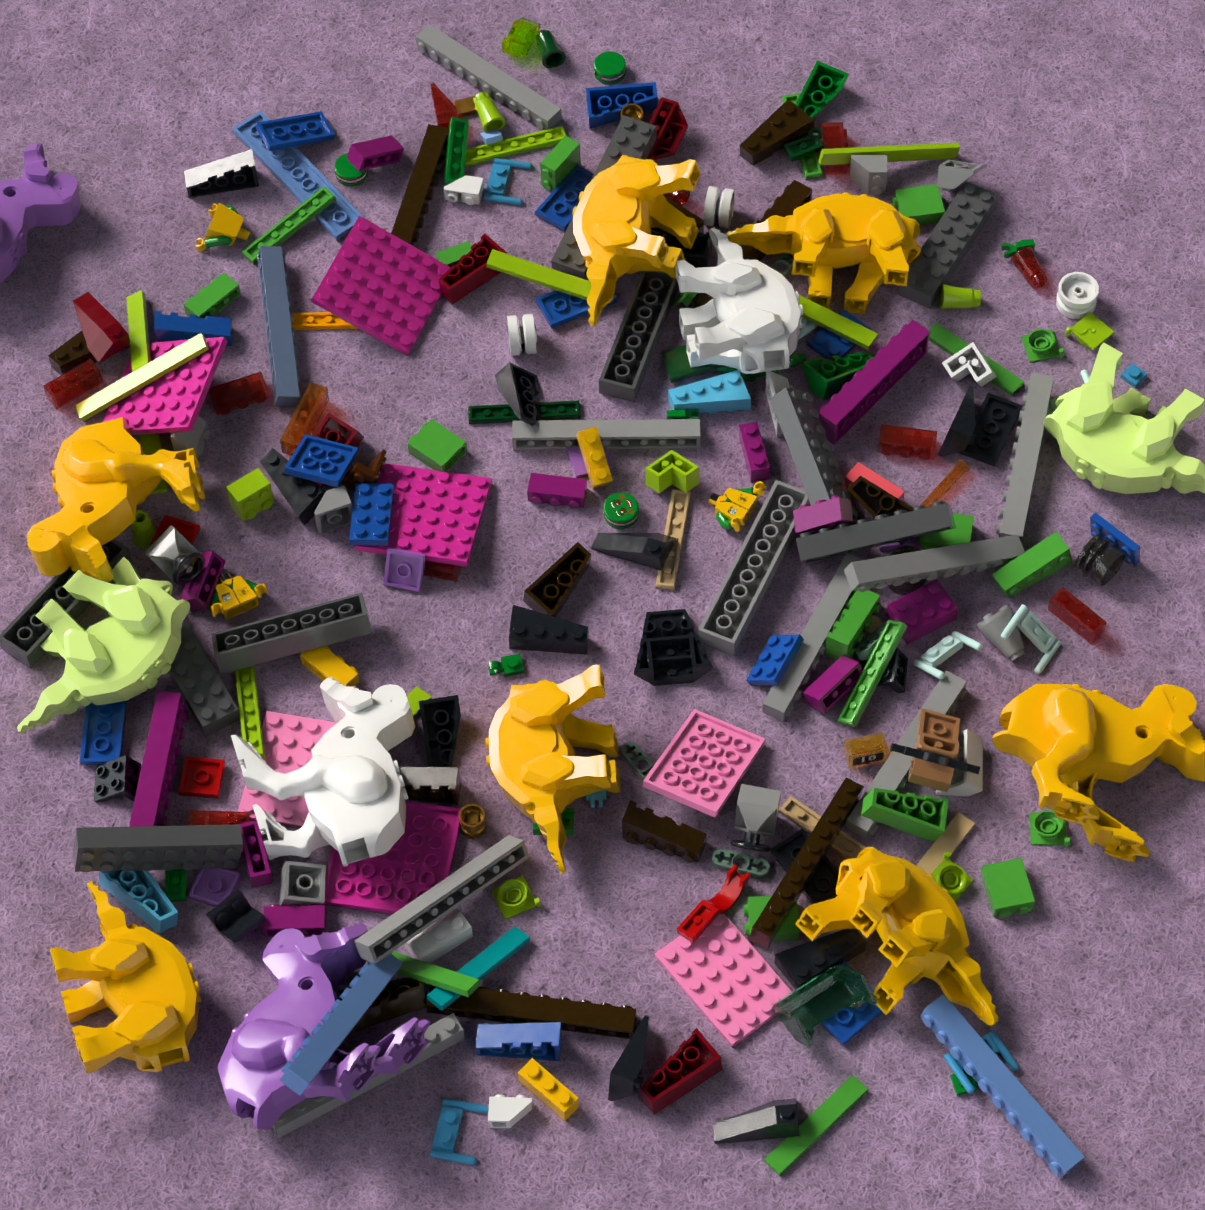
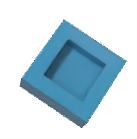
[1120,363,1147,388]

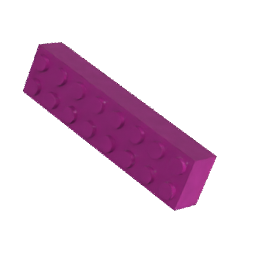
[818,320,930,445]
[129,691,188,827]

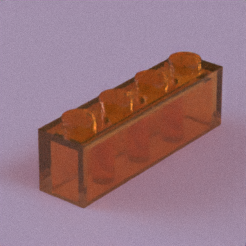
[280,382,329,456]

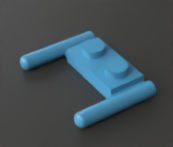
[484,158,533,206]
[944,1031,1019,1094]
[430,1098,489,1165]

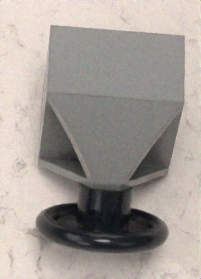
[144,525,205,585]
[731,784,781,852]

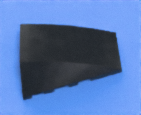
[634,609,713,686]

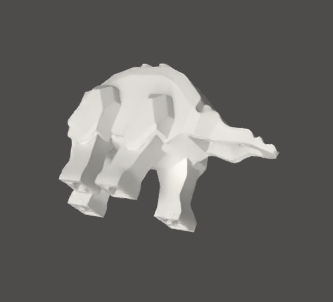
[676,227,803,374]

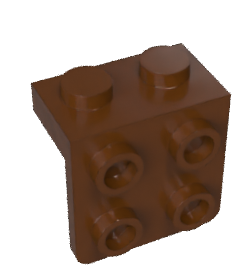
[341,449,387,491]

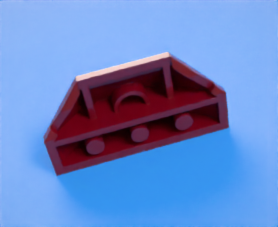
[647,97,688,160]

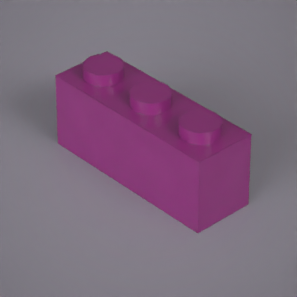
[347,135,404,171]
[739,422,770,483]
[527,473,587,509]
[793,495,853,534]
[180,551,226,612]
[803,655,862,714]
[240,820,272,888]
[263,904,327,937]

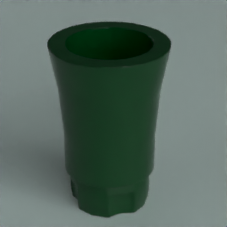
[536,29,566,69]

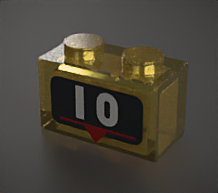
[843,732,888,768]

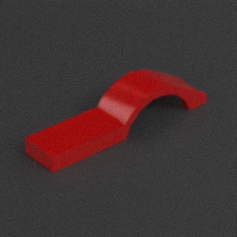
[677,864,751,943]

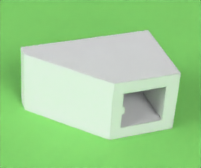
[444,175,484,205]
[488,1094,533,1128]

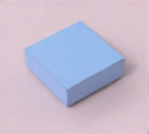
[480,129,503,145]

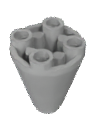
[977,604,1025,662]

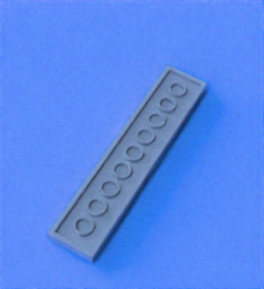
[232,111,364,241]

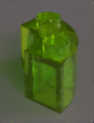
[502,17,541,58]

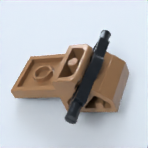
[890,708,980,792]

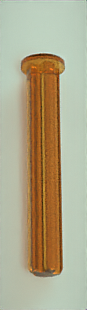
[919,460,970,508]

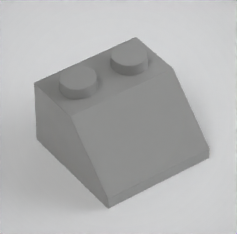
[850,155,887,195]
[936,160,983,191]
[170,416,210,458]
[314,485,353,535]
[279,861,326,906]

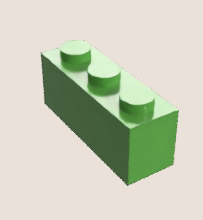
[184,273,241,319]

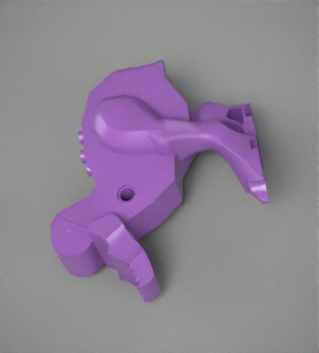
[0,143,81,283]
[217,921,430,1130]

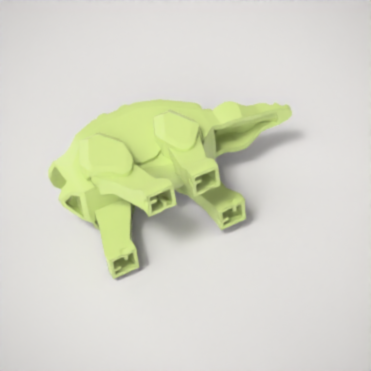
[1043,342,1205,494]
[17,557,190,734]

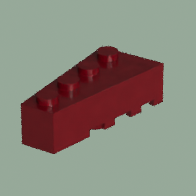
[439,233,507,305]
[640,1028,723,1115]

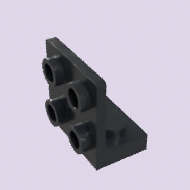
[861,648,908,693]
[94,755,141,802]
[206,889,266,944]

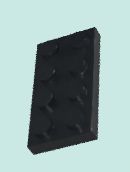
[960,393,1023,466]
[770,828,839,904]

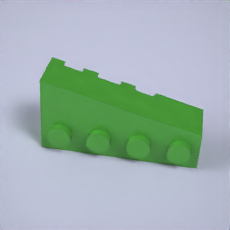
[992,532,1073,598]
[825,590,882,660]
[861,788,949,842]

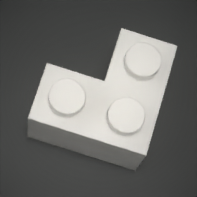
[942,342,997,387]

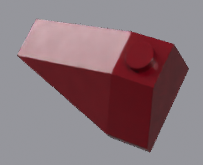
[73,292,130,364]
[315,413,364,487]

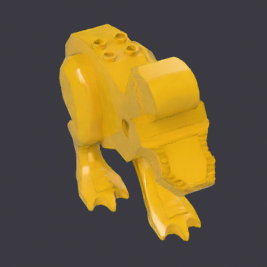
[27,417,205,583]
[992,684,1205,862]

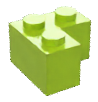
[645,450,699,493]

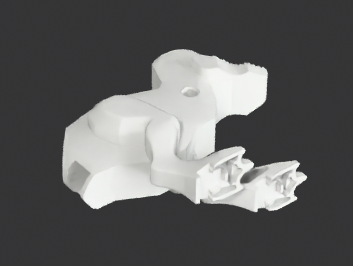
[231,676,415,867]

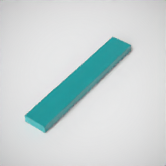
[427,926,530,1011]

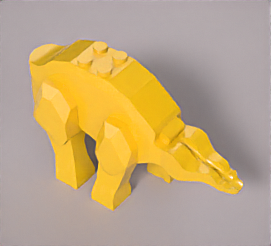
[572,155,701,326]
[726,192,921,314]
[485,664,621,874]
[795,847,999,1026]
[50,881,202,1074]

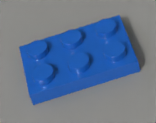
[807,309,871,359]
[1090,512,1140,566]
[746,634,804,685]

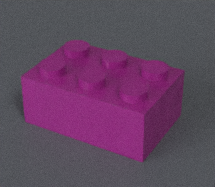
[886,579,958,645]

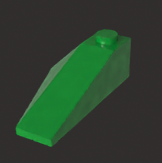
[795,61,849,118]
[802,352,875,400]

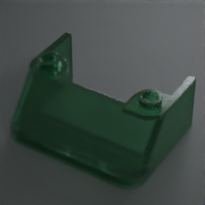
[773,965,878,1047]

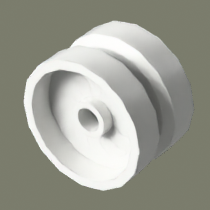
[703,186,735,229]
[1056,272,1099,319]
[507,313,537,356]

